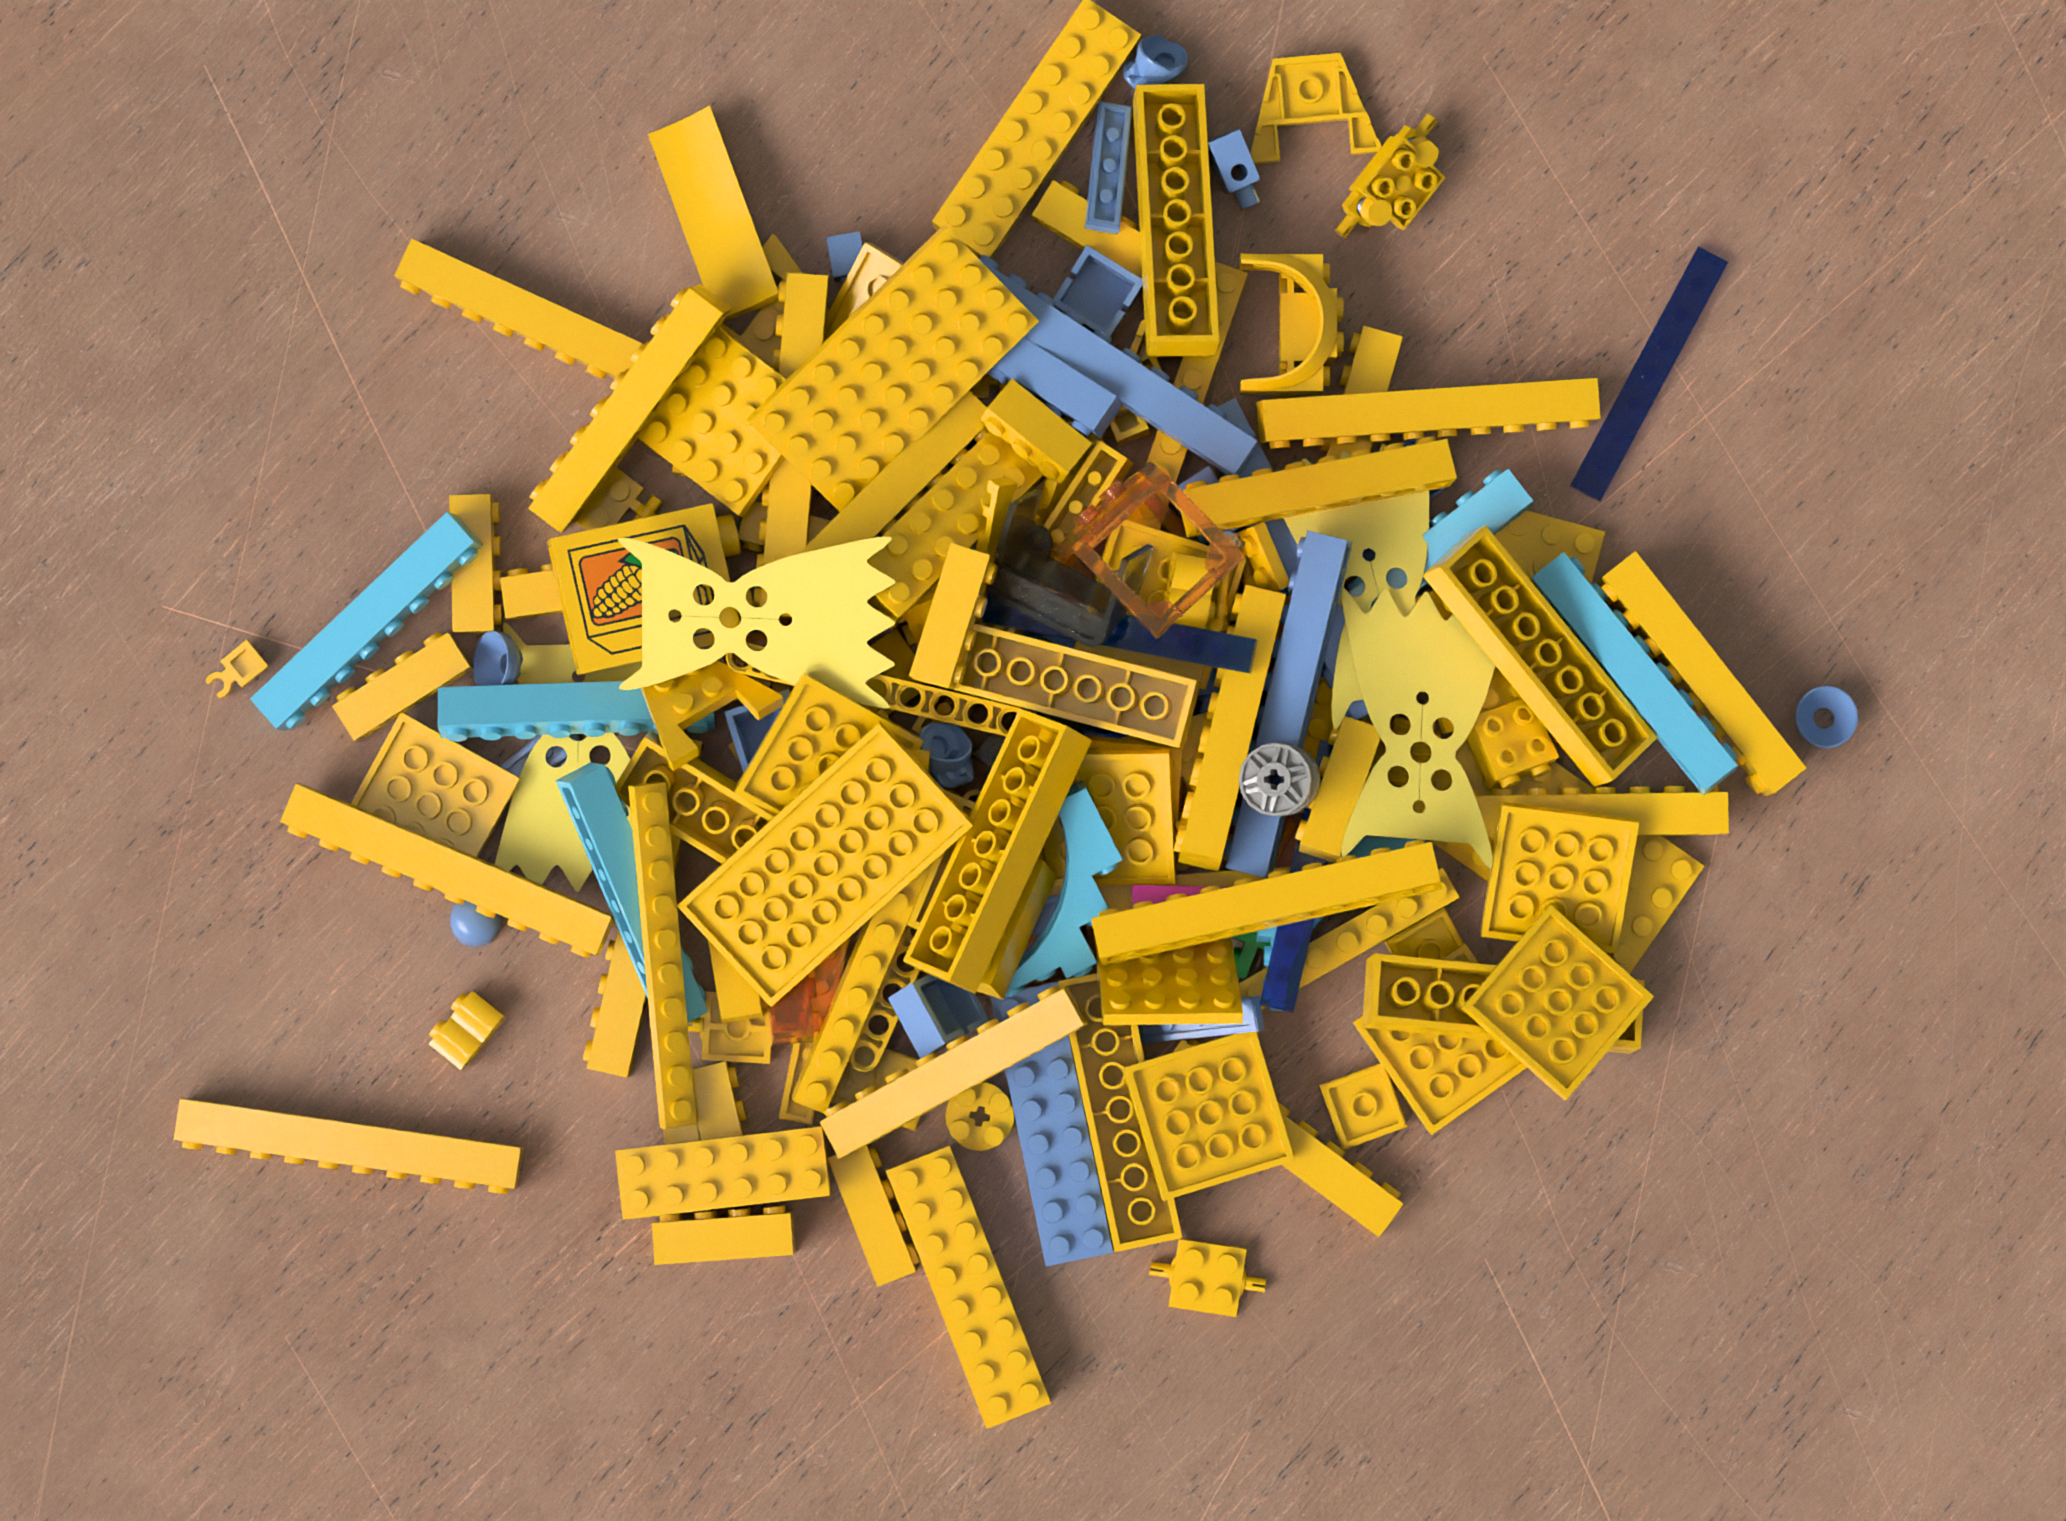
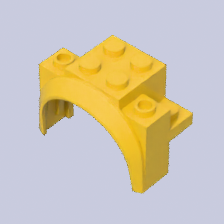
[1239,253,1344,399]

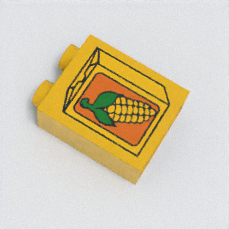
[547,503,756,675]

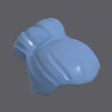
[1122,34,1188,90]
[919,722,974,788]

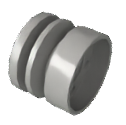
[1238,743,1320,816]

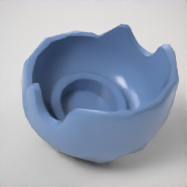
[450,900,502,948]

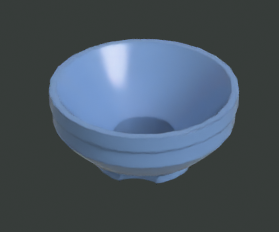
[473,631,523,686]
[1795,686,1858,748]

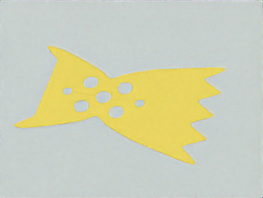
[1284,444,1429,729]
[618,536,895,708]
[1341,588,1495,869]
[494,623,642,892]

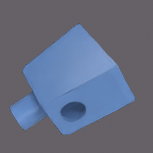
[1208,129,1260,210]

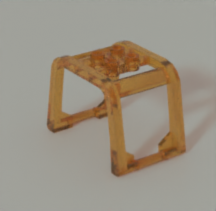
[1052,462,1245,639]

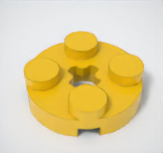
[945,1082,1014,1151]

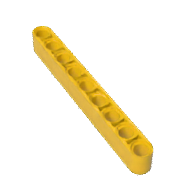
[726,641,1021,736]
[849,789,981,1073]

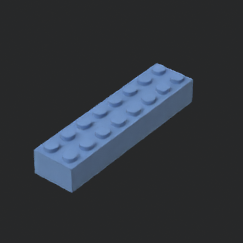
[990,982,1113,1267]

